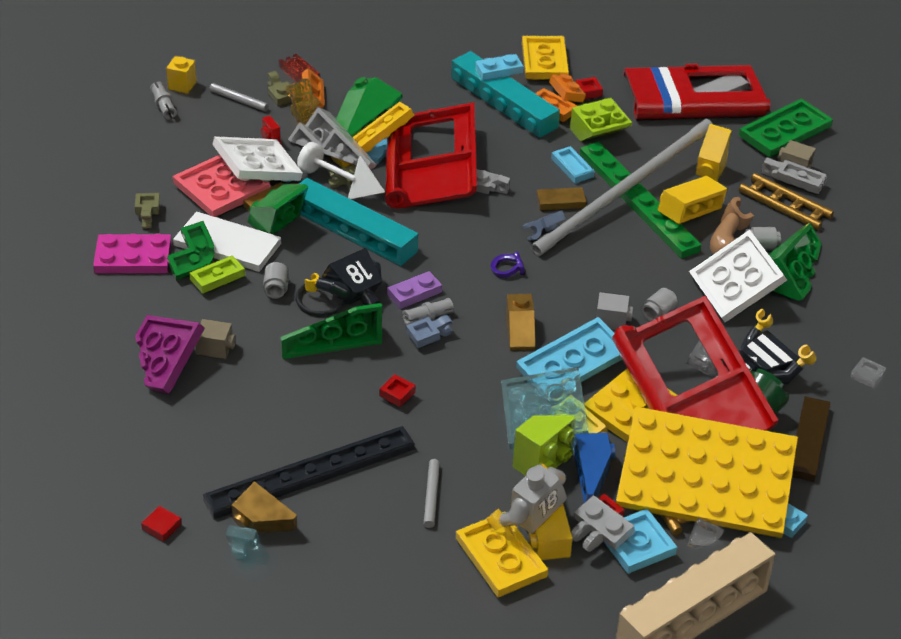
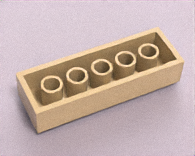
[616,532,775,639]

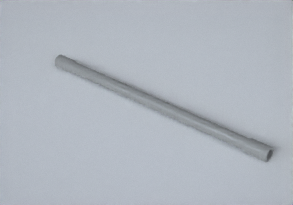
[531,119,712,256]

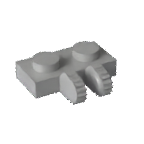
[571,495,635,552]

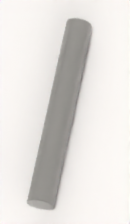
[210,83,269,112]
[423,459,440,528]

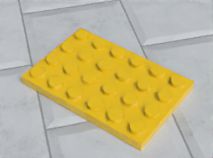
[616,407,798,538]

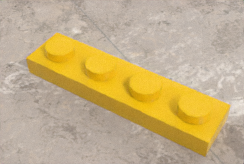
[331,102,414,167]

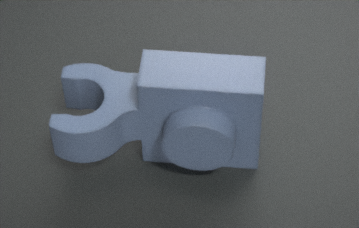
[522,210,566,241]
[406,315,453,348]

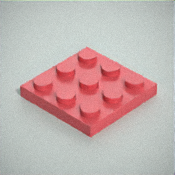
[173,155,270,217]

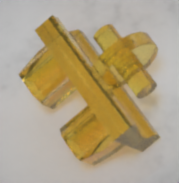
[285,78,319,124]

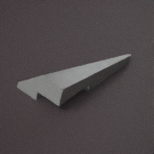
[288,107,376,169]

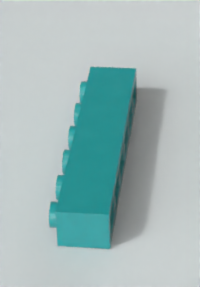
[451,51,560,138]
[299,178,419,266]

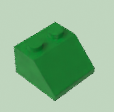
[247,184,308,235]

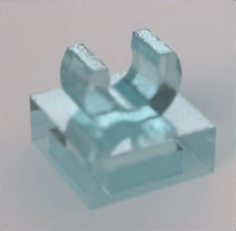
[226,525,260,560]

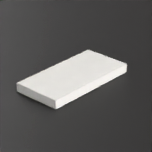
[173,212,281,272]

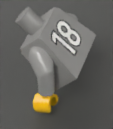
[486,463,567,534]

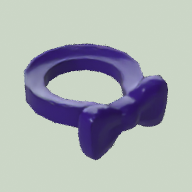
[491,251,525,278]

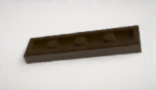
[792,396,831,482]

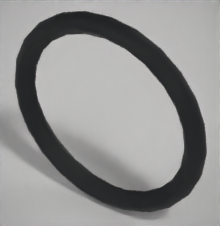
[295,284,346,316]

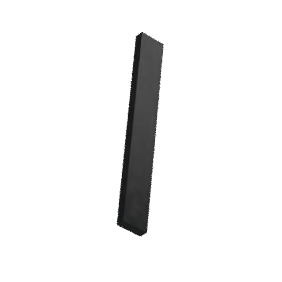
[203,426,415,519]

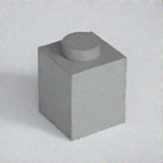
[596,292,633,330]

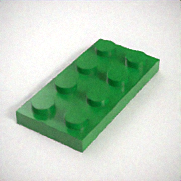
[738,98,833,158]

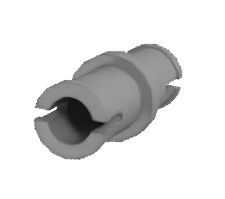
[150,82,177,120]
[402,298,454,325]

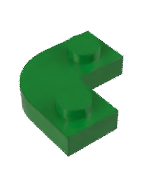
[167,220,214,280]

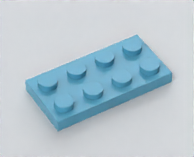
[516,317,622,401]

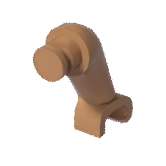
[710,197,754,255]

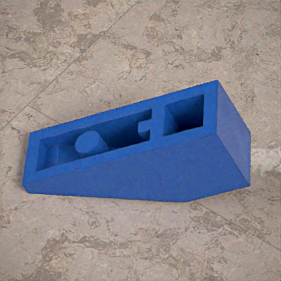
[573,432,615,503]

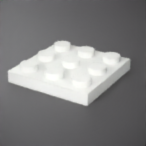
[213,137,303,182]
[689,230,787,322]

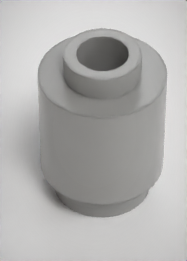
[745,227,781,251]
[263,262,289,299]
[642,288,678,321]

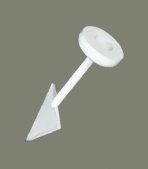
[297,142,385,199]

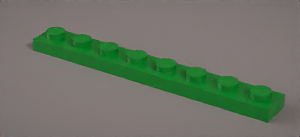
[579,142,702,259]

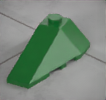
[336,77,404,138]
[769,223,822,301]
[281,303,382,359]

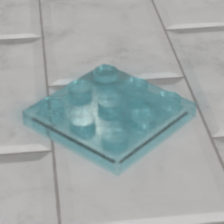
[501,367,589,450]

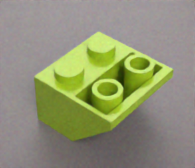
[570,98,632,141]
[513,415,576,476]

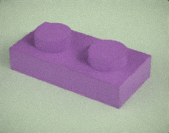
[387,271,442,309]

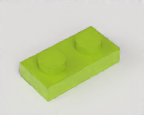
[190,255,245,294]

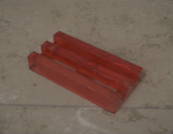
[279,54,320,86]

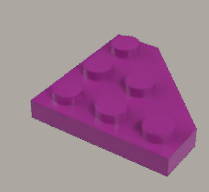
[135,315,205,394]

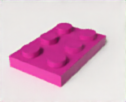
[93,234,171,273]

